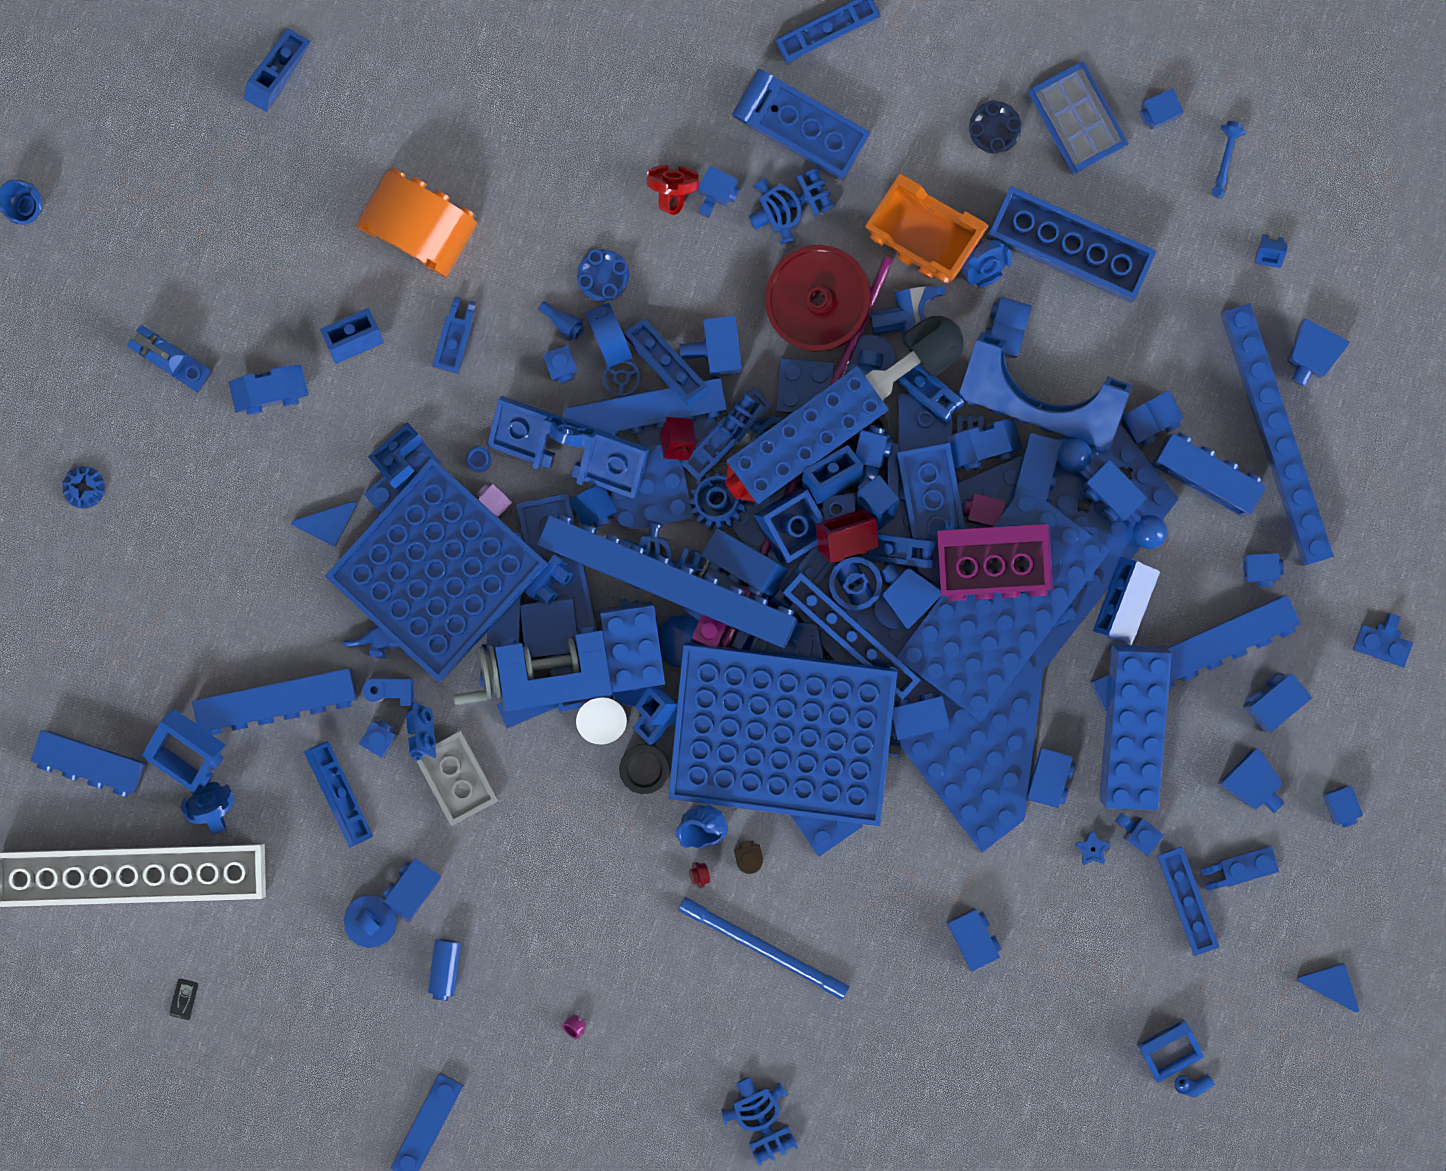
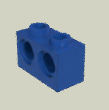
[855,475,899,531]

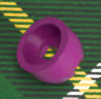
[562,1015,586,1039]

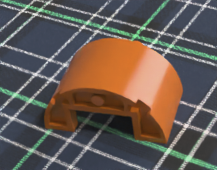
[355,167,478,278]
[865,174,988,284]

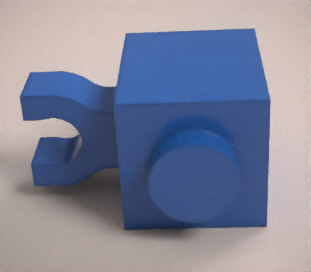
[698,166,740,218]

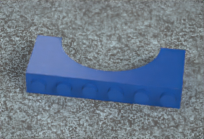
[959,332,1133,450]

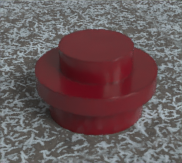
[689,862,710,888]

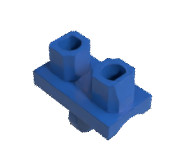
[525,554,573,605]

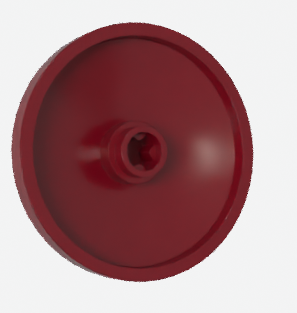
[765,245,871,352]

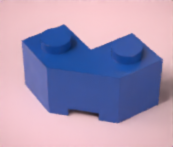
[228,364,308,415]
[945,419,1022,471]

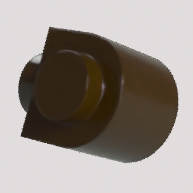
[734,840,763,874]

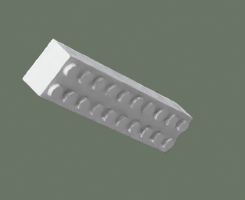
[0,844,266,907]

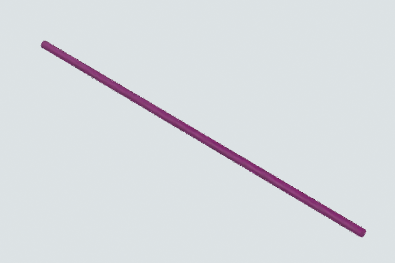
[719,257,893,648]

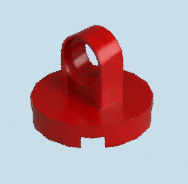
[646,165,699,215]

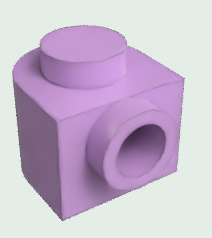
[475,484,513,517]

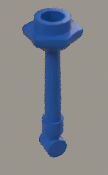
[1212,121,1247,199]

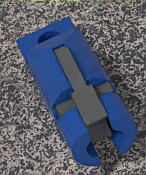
[127,325,213,393]

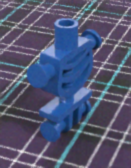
[749,168,836,245]
[719,393,794,442]
[621,521,704,590]
[721,1077,798,1166]

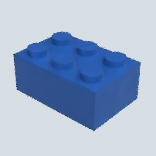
[599,601,665,693]

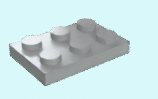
[417,731,499,826]

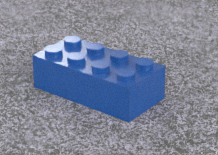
[1151,432,1266,518]

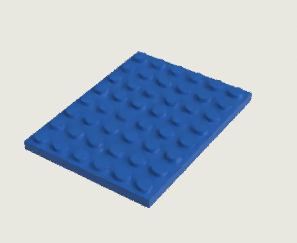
[669,642,898,826]

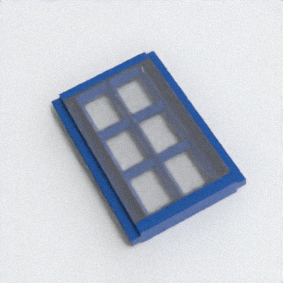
[1027,61,1129,175]

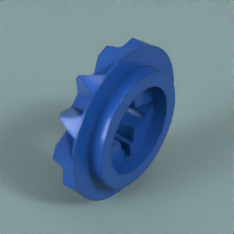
[62,466,105,509]

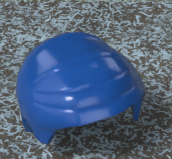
[0,180,43,225]

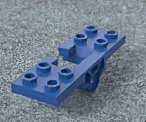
[487,396,650,499]

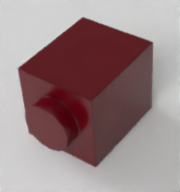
[659,417,697,460]

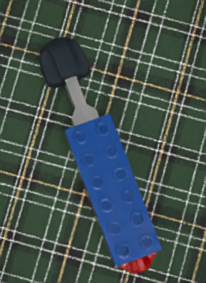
[725,316,964,506]

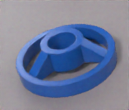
[603,360,640,397]

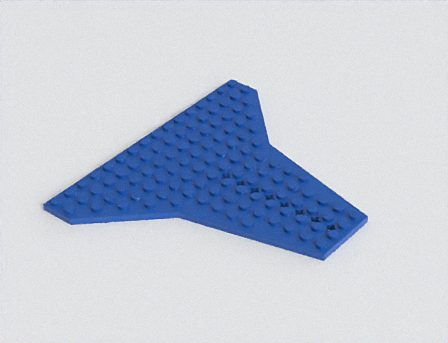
[732,424,1179,852]

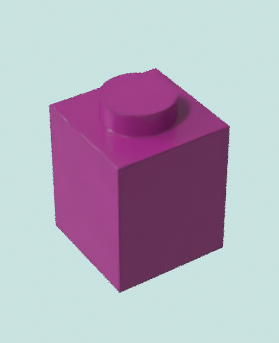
[963,494,1006,527]
[690,615,726,647]

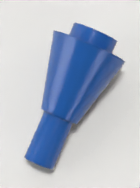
[538,301,584,341]

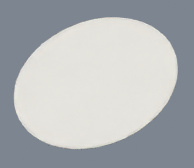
[576,697,627,744]

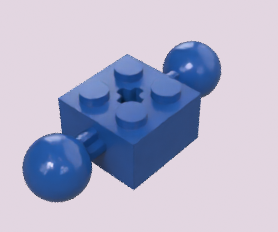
[1058,438,1167,549]

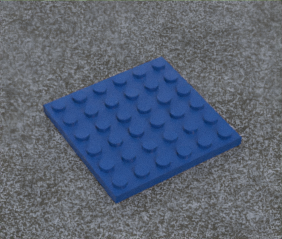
[325,458,548,683]

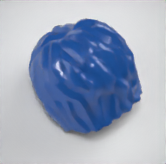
[675,804,728,849]

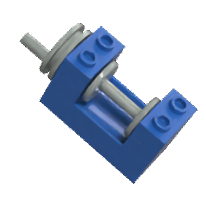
[454,626,612,712]

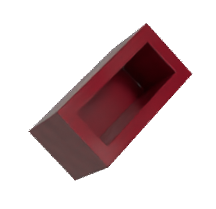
[816,508,878,562]

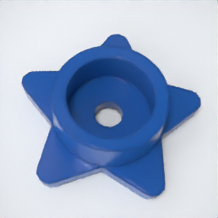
[1075,831,1110,865]

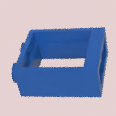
[142,708,226,793]

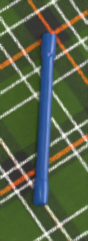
[678,897,849,1000]

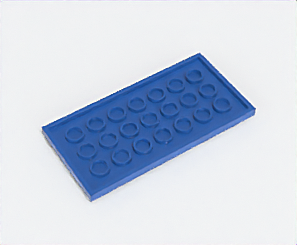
[896,486,1111,722]

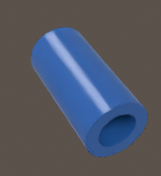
[428,939,461,1001]

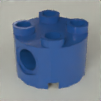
[828,557,882,611]

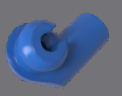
[1175,1073,1215,1097]

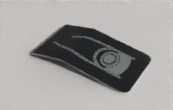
[170,978,198,1020]

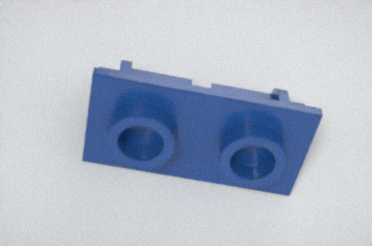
[405,702,436,761]

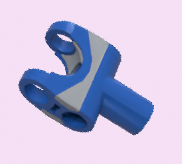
[870,286,946,345]

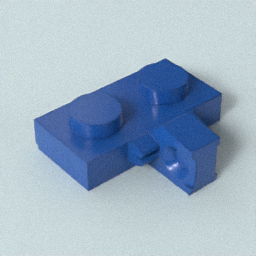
[1353,613,1413,668]

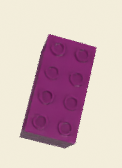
[937,524,1053,601]

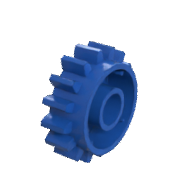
[689,471,749,530]

